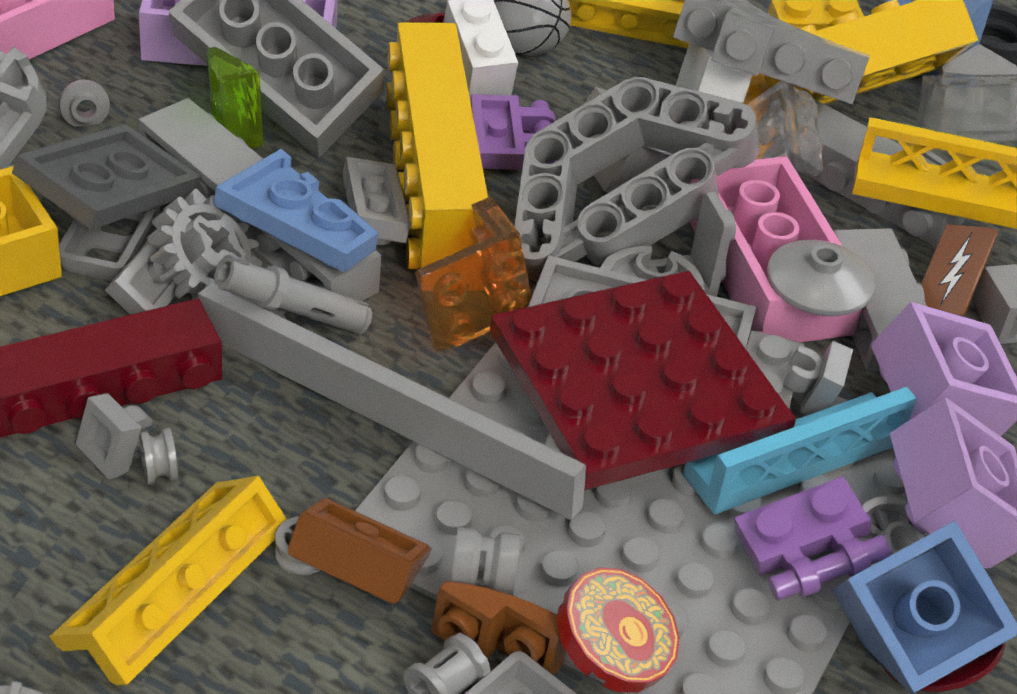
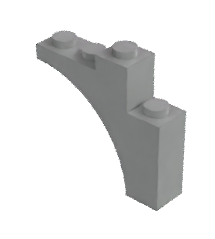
[673,0,870,104]

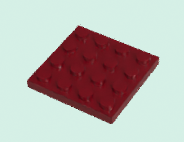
[489,271,796,490]

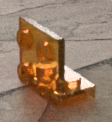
[415,196,531,352]

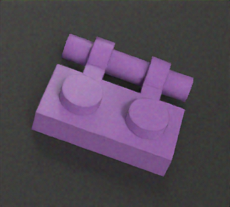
[470,94,558,170]
[734,476,891,601]

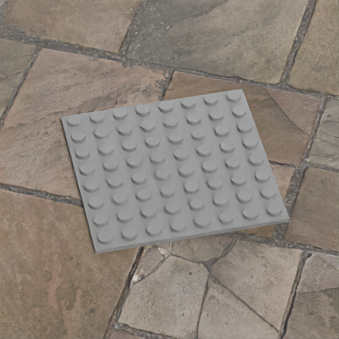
[355,300,908,694]

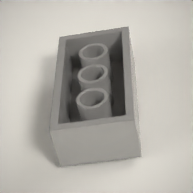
[168,0,384,158]

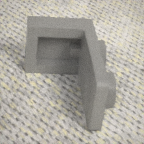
[647,192,736,297]

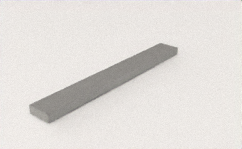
[198,283,586,520]

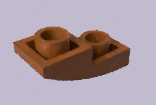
[431,581,566,676]

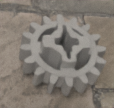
[148,192,262,300]

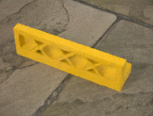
[568,0,689,48]
[852,117,1017,229]
[49,476,287,685]

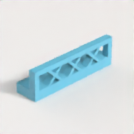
[683,387,917,515]

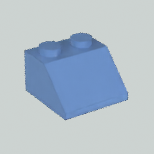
[832,521,1017,694]

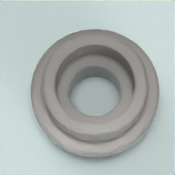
[59,80,110,127]

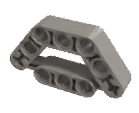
[513,77,760,282]

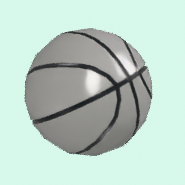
[494,0,572,56]

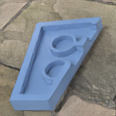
[214,149,378,272]

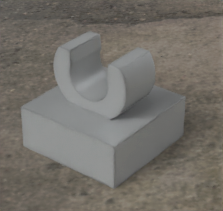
[783,341,853,415]
[75,393,153,479]

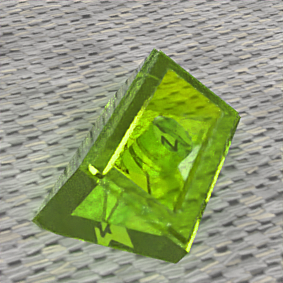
[207,47,263,148]

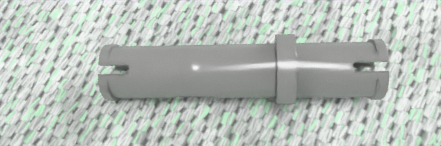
[214,255,372,335]

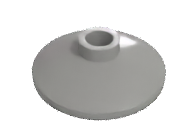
[767,240,875,316]

